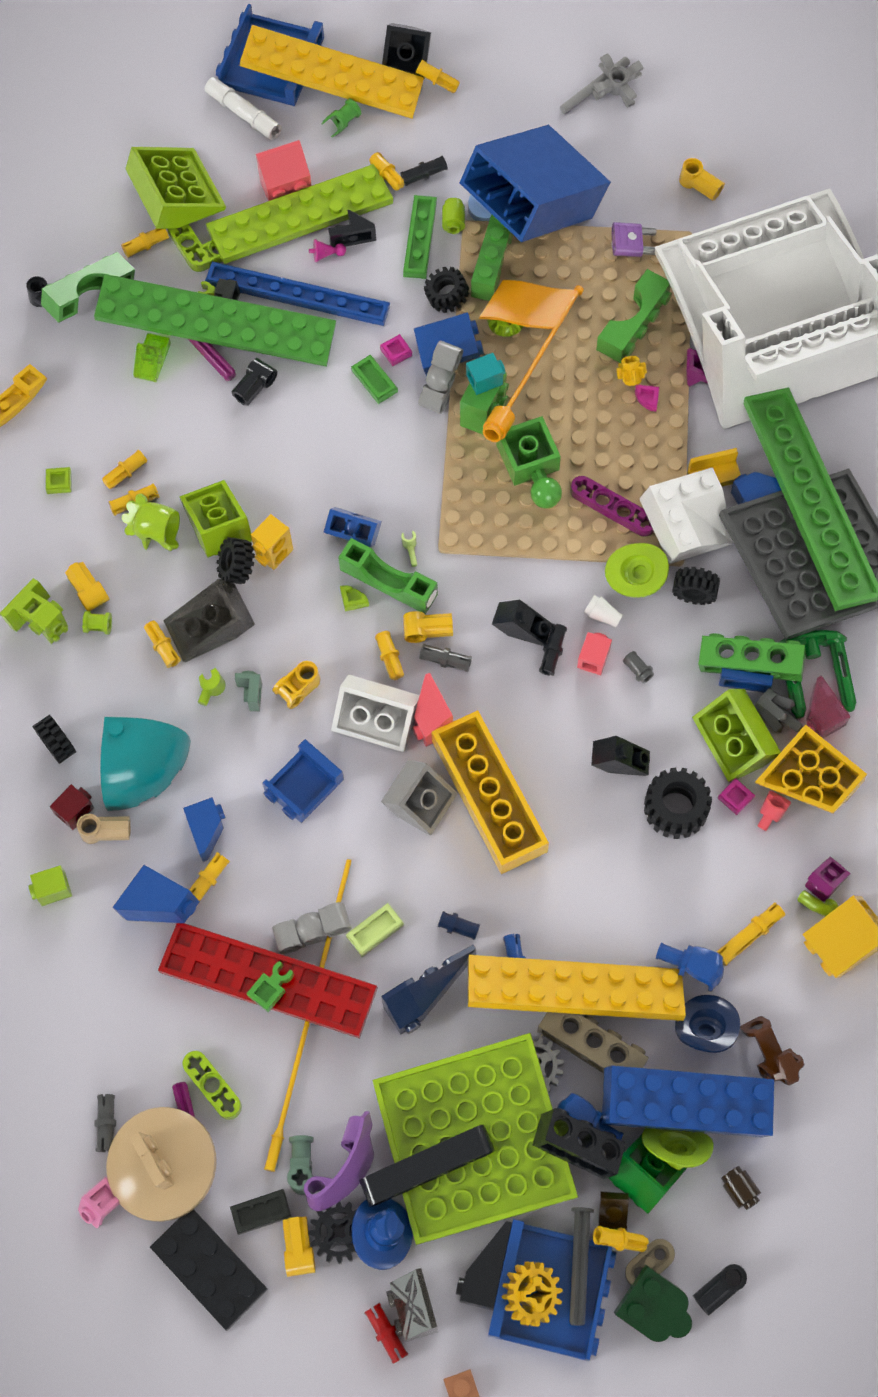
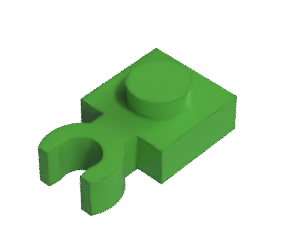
[246,961,294,1013]

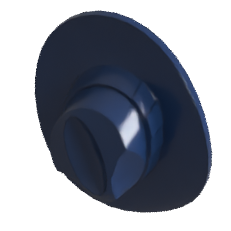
[675,995,740,1053]

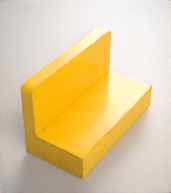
[687,448,741,487]

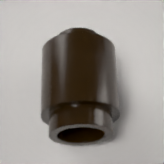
[721,1166,761,1210]

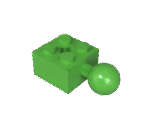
[496,416,562,509]

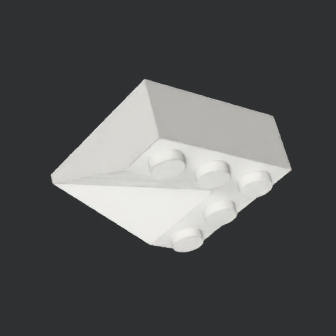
[639,467,733,564]

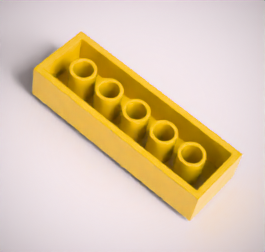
[432,710,549,874]

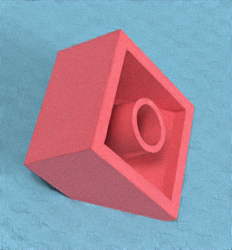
[256,140,312,201]

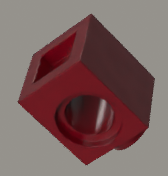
[49,784,94,830]

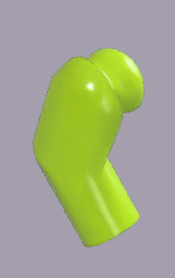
[798,890,838,917]

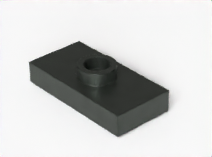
[230,1189,292,1235]

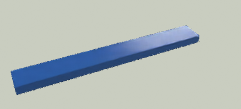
[205,261,390,326]

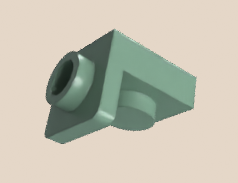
[235,671,263,712]

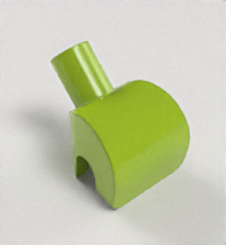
[198,668,226,706]

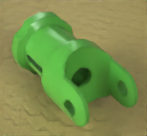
[321,98,362,137]

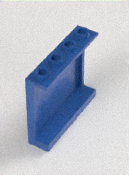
[216,4,324,106]
[488,1219,617,1361]

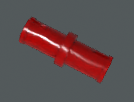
[364,1303,408,1364]

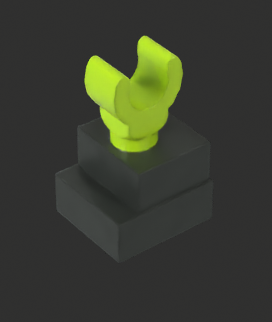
[198,278,240,300]

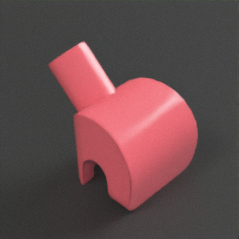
[757,791,791,831]

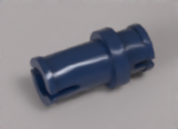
[437,911,480,940]

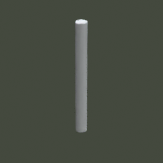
[560,57,630,114]

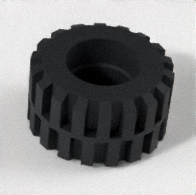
[644,767,712,839]

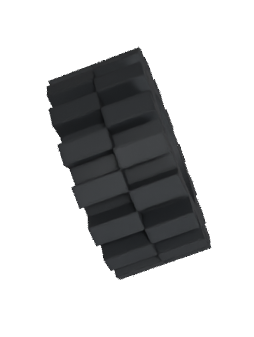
[424,267,469,313]
[216,537,255,584]
[672,567,720,605]
[32,714,76,764]

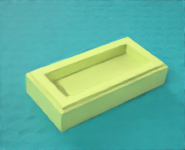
[346,903,404,957]

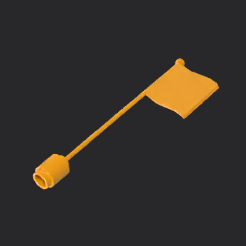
[479,280,584,442]

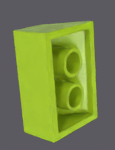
[692,689,781,782]

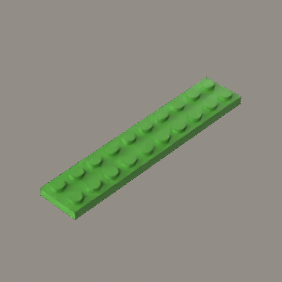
[94,274,336,367]
[743,387,878,611]

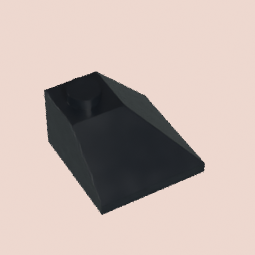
[382,23,431,78]

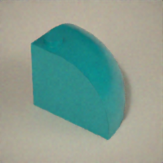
[100,717,191,811]

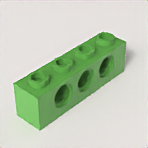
[698,633,806,682]

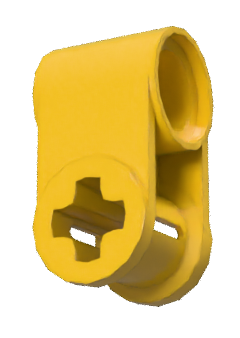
[272,661,321,709]

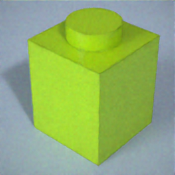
[28,865,72,906]

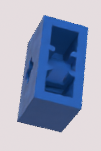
[323,507,382,547]

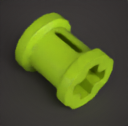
[82,611,112,635]

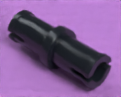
[400,155,448,186]
[539,623,567,676]

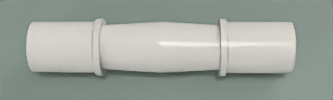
[205,77,282,140]

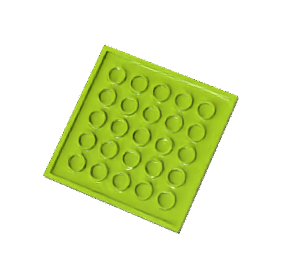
[372,1033,579,1245]

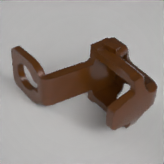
[740,1016,805,1086]

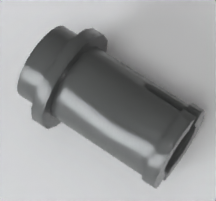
[623,651,654,683]

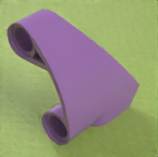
[304,1111,374,1211]

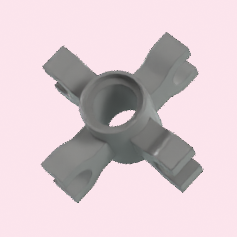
[592,53,644,108]

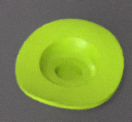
[605,543,669,598]
[642,1128,714,1170]

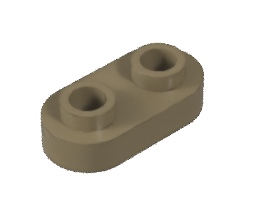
[625,1239,675,1285]

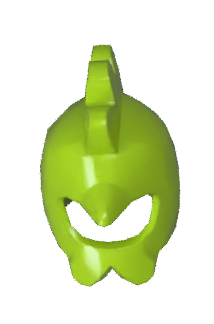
[121,494,180,551]

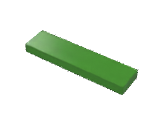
[403,195,437,279]

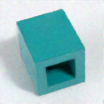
[466,353,506,395]

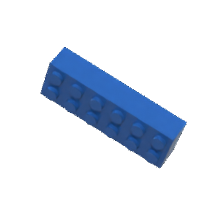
[602,1066,774,1137]

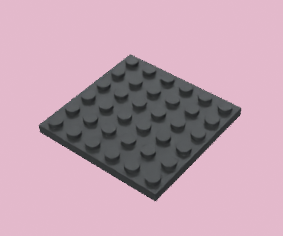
[719,469,878,640]

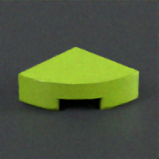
[340,585,369,611]

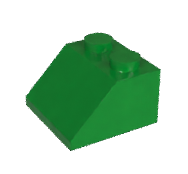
[608,1134,687,1214]

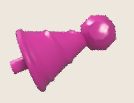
[309,239,346,262]

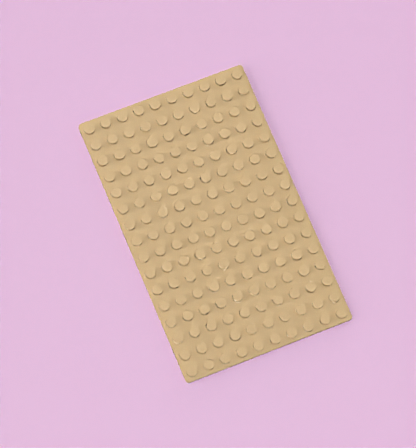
[438,220,692,567]

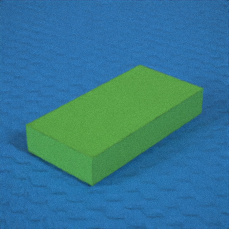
[351,354,398,404]

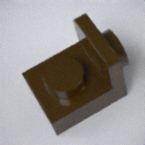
[598,1191,629,1231]

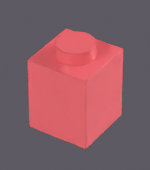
[577,632,612,675]

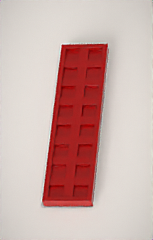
[158,923,378,1039]

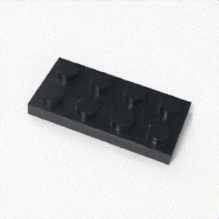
[150,1209,268,1331]

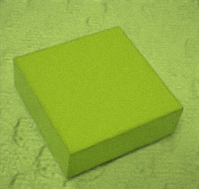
[46,467,72,494]

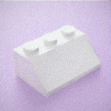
[331,675,420,752]

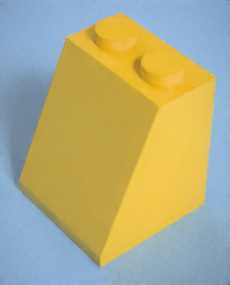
[802,895,878,978]

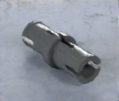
[419,644,472,672]
[94,1094,116,1152]

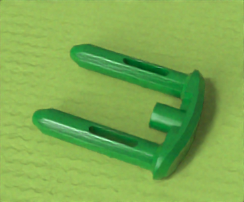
[778,630,857,719]

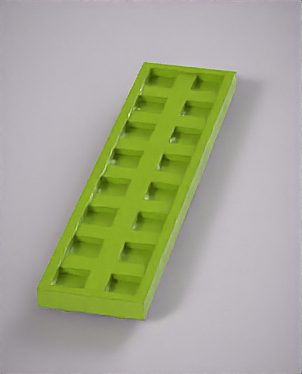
[206,164,393,264]

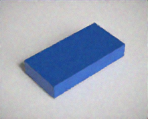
[718,668,773,693]

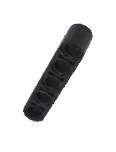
[359,1124,495,1207]

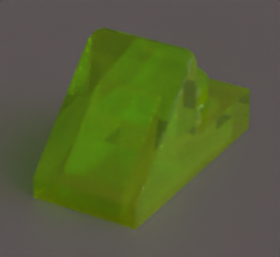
[133,333,171,382]

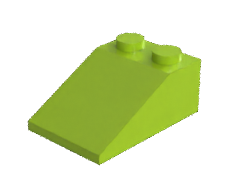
[179,480,252,558]

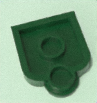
[614,1265,692,1342]

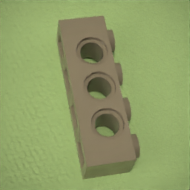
[537,1012,649,1074]

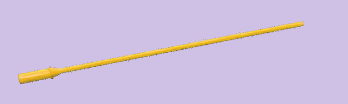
[264,859,352,1172]

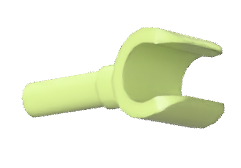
[401,531,417,567]

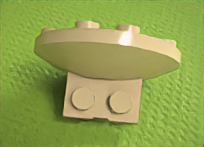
[106,1107,216,1222]

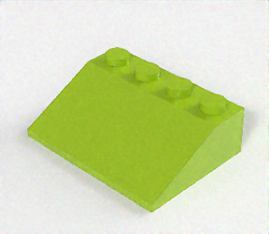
[125,147,226,229]

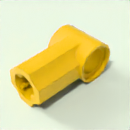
[679,158,725,201]
[65,562,110,611]
[403,611,453,643]
[283,1216,316,1277]

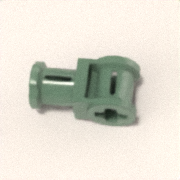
[287,1135,314,1195]

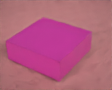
[380,334,412,367]
[718,778,755,815]

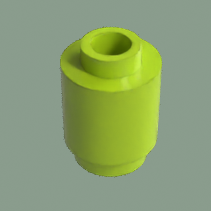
[442,198,465,234]

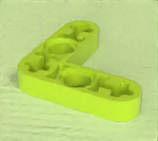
[167,224,223,272]

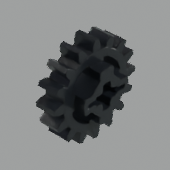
[308,1202,357,1264]

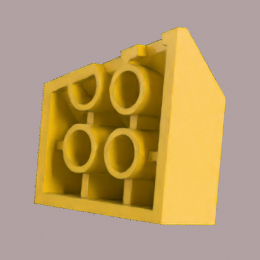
[755,724,867,813]

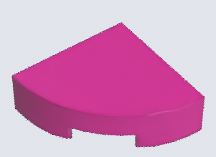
[635,385,659,412]

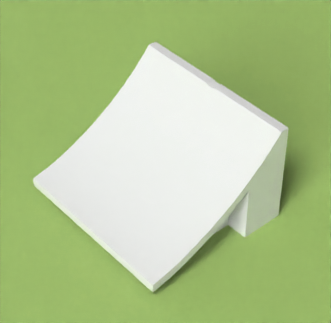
[655,189,878,429]

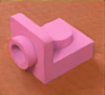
[78,1177,119,1228]

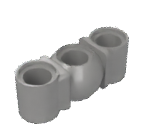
[418,340,463,414]
[272,902,352,954]

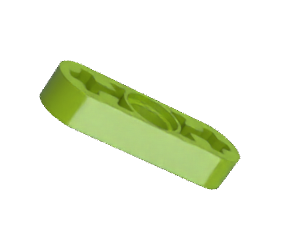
[182,1051,242,1120]

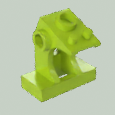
[0,578,68,644]

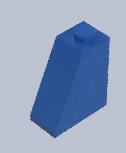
[112,865,200,923]

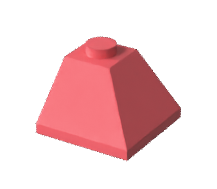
[412,673,453,747]

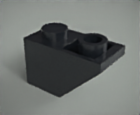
[492,599,553,646]
[591,736,650,776]

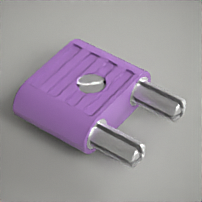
[611,222,656,257]

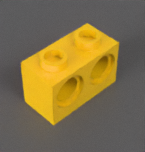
[251,514,293,570]

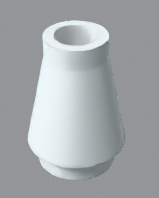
[584,595,623,628]

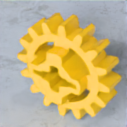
[502,1261,563,1327]

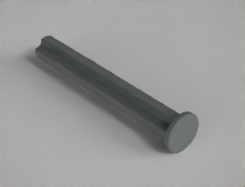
[569,1207,594,1326]

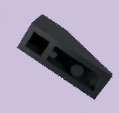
[456,1221,512,1311]

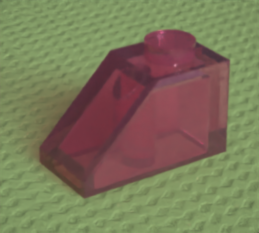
[806,675,851,738]

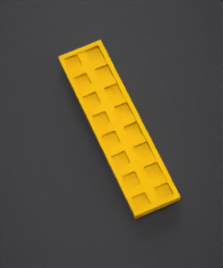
[240,25,424,119]
[468,955,686,1021]

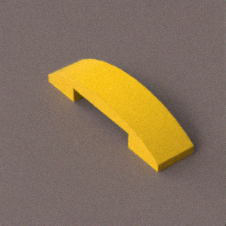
[0,364,47,427]

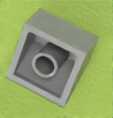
[381,760,458,835]

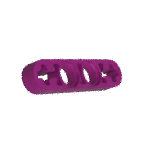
[570,476,654,537]

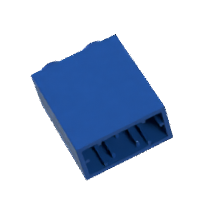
[459,124,611,243]

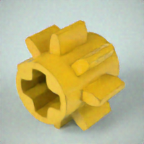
[616,356,647,386]

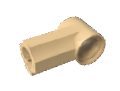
[77,814,131,844]

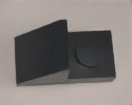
[328,210,376,247]

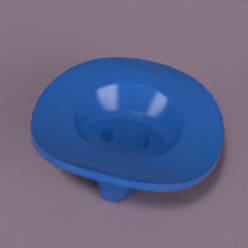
[352,1199,413,1270]

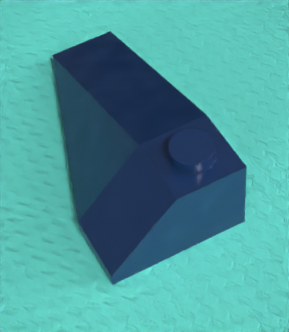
[381,945,476,1035]

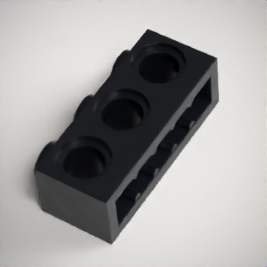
[532,1108,626,1179]

